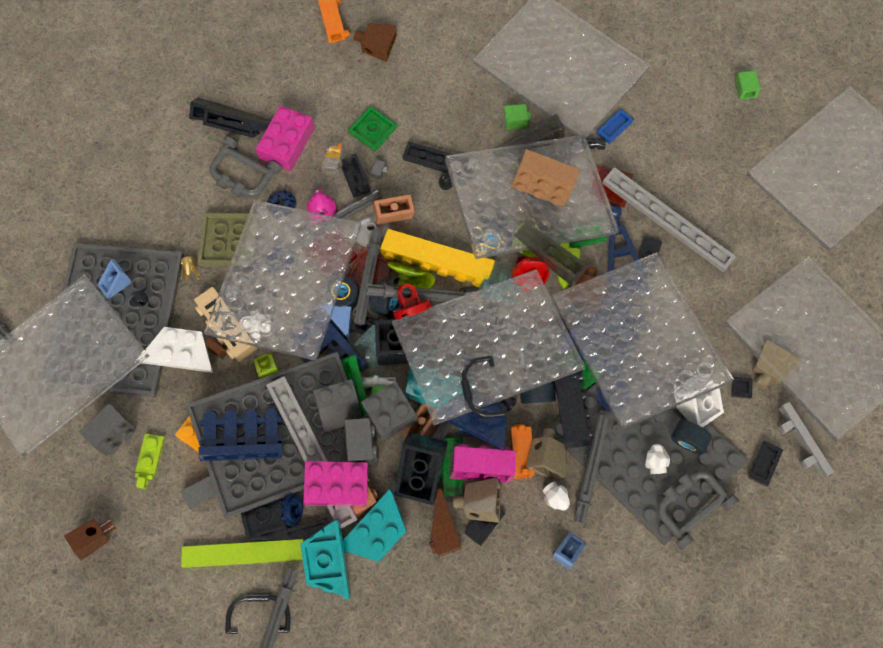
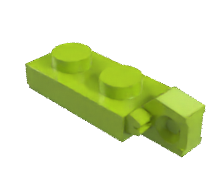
[135,434,165,490]

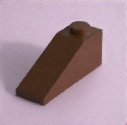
[429,489,462,557]

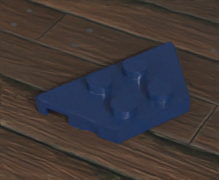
[435,390,507,451]

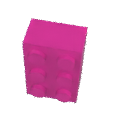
[256,105,315,171]
[449,444,516,483]
[303,461,368,507]

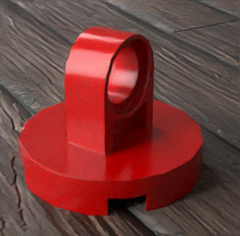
[511,256,550,292]
[392,284,432,319]

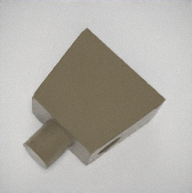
[752,339,800,390]
[527,428,567,479]
[453,478,502,522]

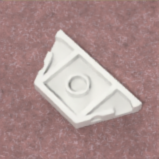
[138,327,213,373]

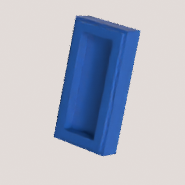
[596,109,634,145]

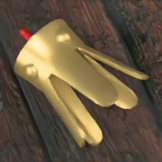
[180,255,200,283]

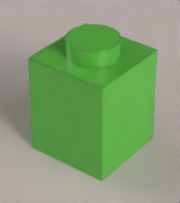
[735,70,761,100]
[504,104,531,130]

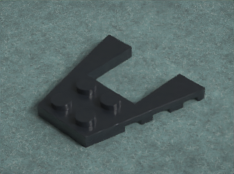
[241,499,328,541]

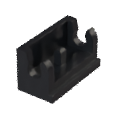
[341,153,370,198]

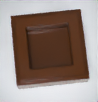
[205,338,227,359]

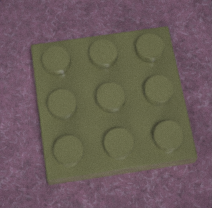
[197,213,260,267]

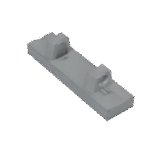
[778,402,834,479]

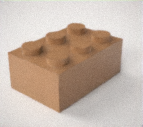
[511,149,580,207]

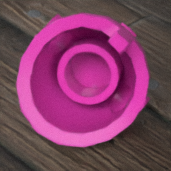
[306,190,338,222]

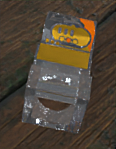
[322,141,344,176]

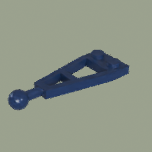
[607,205,650,299]

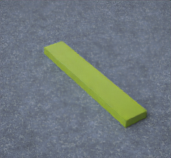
[181,539,304,568]

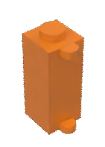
[318,0,350,43]
[508,424,535,479]

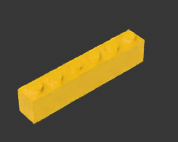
[380,229,495,288]

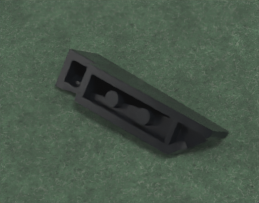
[189,98,272,138]

